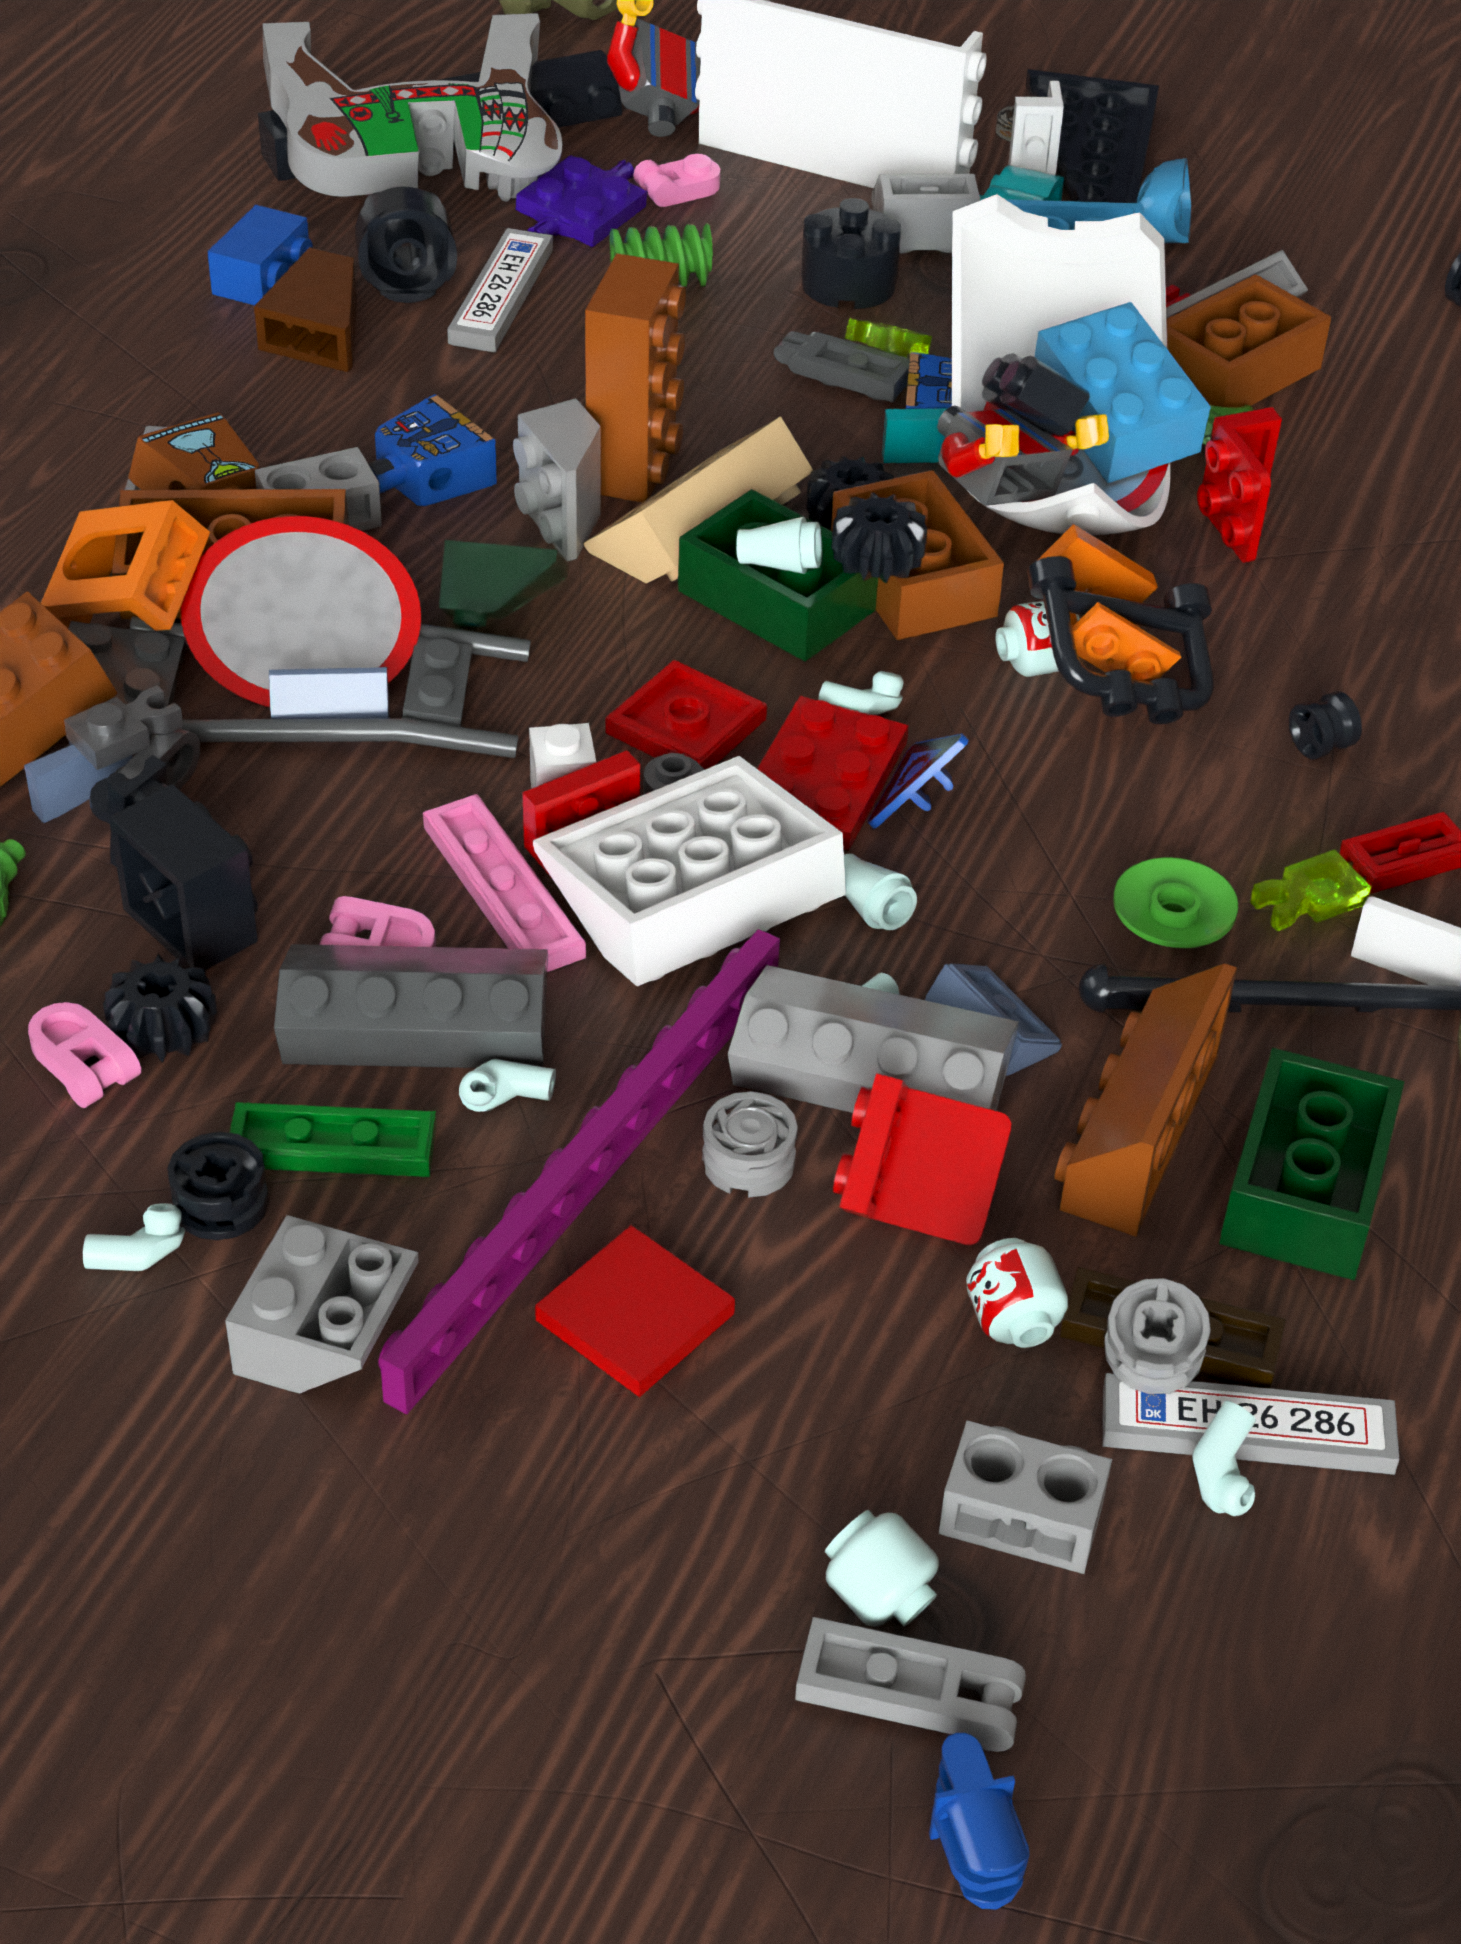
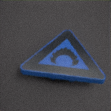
[867,733,969,829]

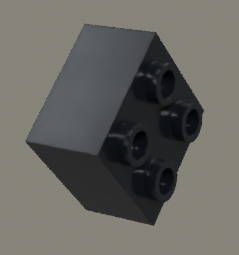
[109,784,258,971]

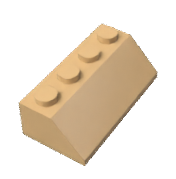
[583,416,814,584]

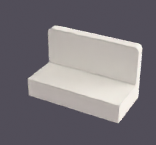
[1008,81,1064,175]
[1351,896,1461,986]

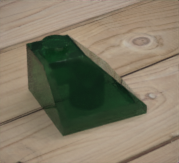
[439,540,569,627]

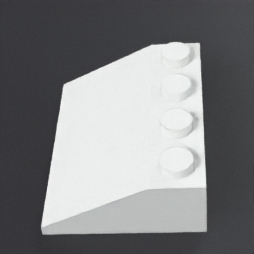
[533,756,846,986]

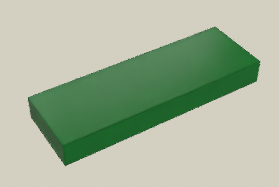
[230,1102,437,1177]

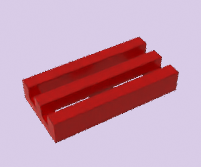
[1339,812,1461,894]

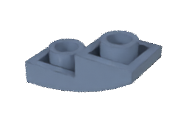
[24,741,133,823]

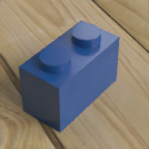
[207,205,313,306]

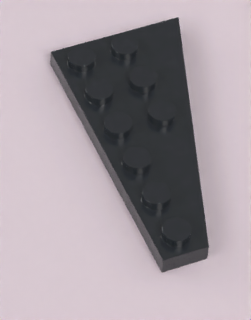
[1026,69,1159,203]

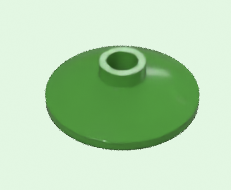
[1113,857,1238,948]

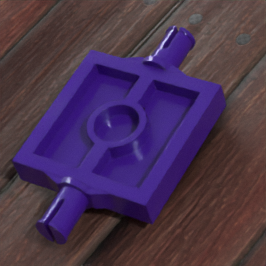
[515,155,647,247]

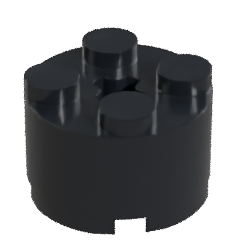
[355,186,457,303]
[801,198,901,309]

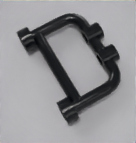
[1027,556,1214,724]

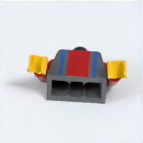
[607,0,701,137]
[937,405,1109,506]

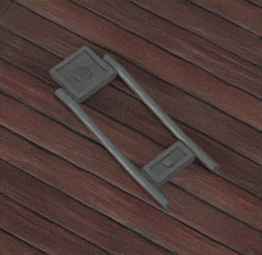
[69,616,531,758]

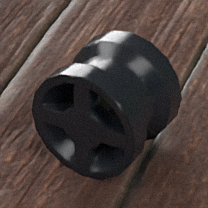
[1289,691,1362,760]

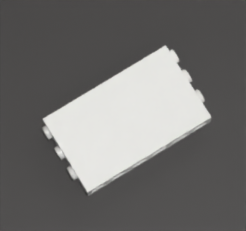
[695,0,987,188]

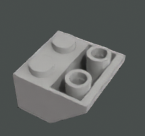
[871,174,980,253]
[513,398,601,562]
[225,1215,419,1394]

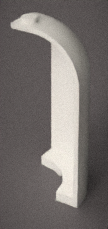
[952,194,1170,535]

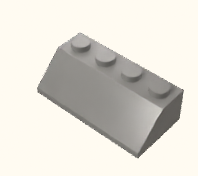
[728,965,1019,1113]

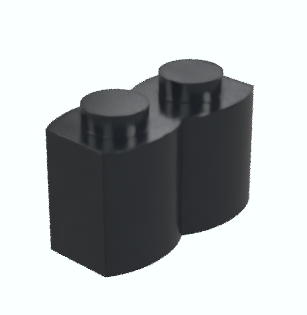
[982,353,1090,436]

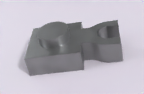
[64,685,183,770]

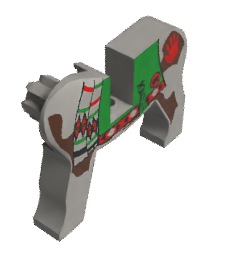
[262,13,562,202]

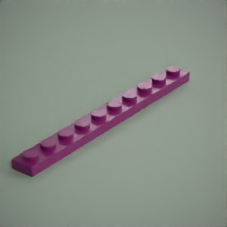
[378,929,780,1415]

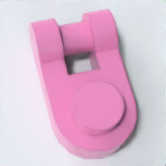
[633,154,721,207]
[319,896,436,947]
[28,1002,141,1108]

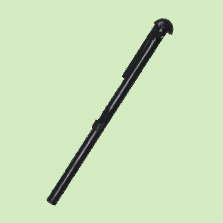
[1079,964,1461,1013]

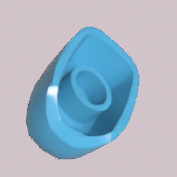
[1137,158,1191,243]

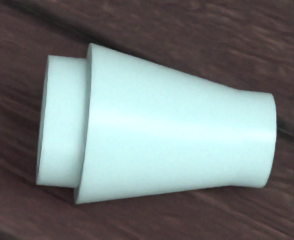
[737,517,822,574]
[844,853,917,930]

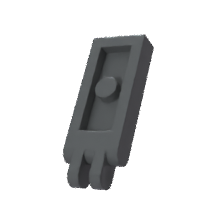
[774,331,910,402]

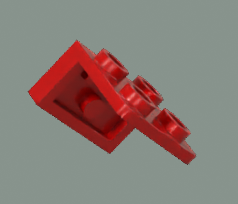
[1197,407,1282,563]
[523,750,640,878]
[833,1073,1012,1246]

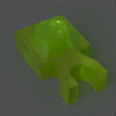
[845,319,932,358]
[1250,849,1371,931]

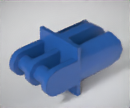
[929,1732,1030,1910]

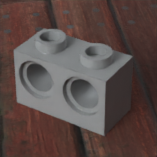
[255,447,382,531]
[939,1420,1112,1574]

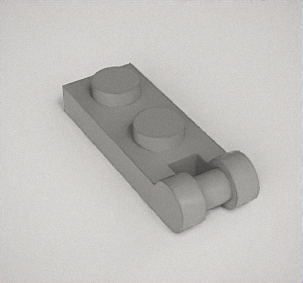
[795,1617,1026,1752]

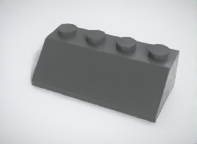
[274,944,548,1068]

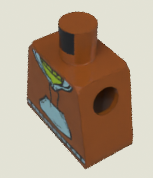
[128,412,260,490]

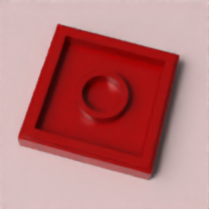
[605,660,767,770]
[535,1225,735,1398]

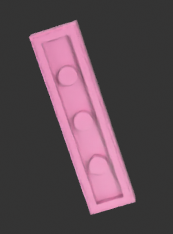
[423,794,586,972]

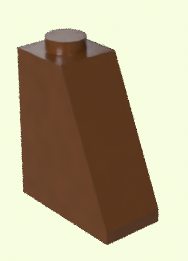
[254,247,357,372]

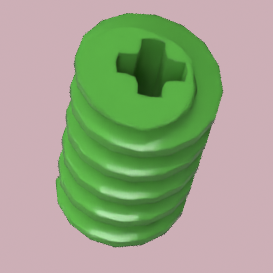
[610,223,713,288]

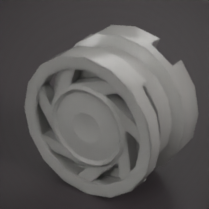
[702,1091,798,1198]
[1104,1278,1210,1394]

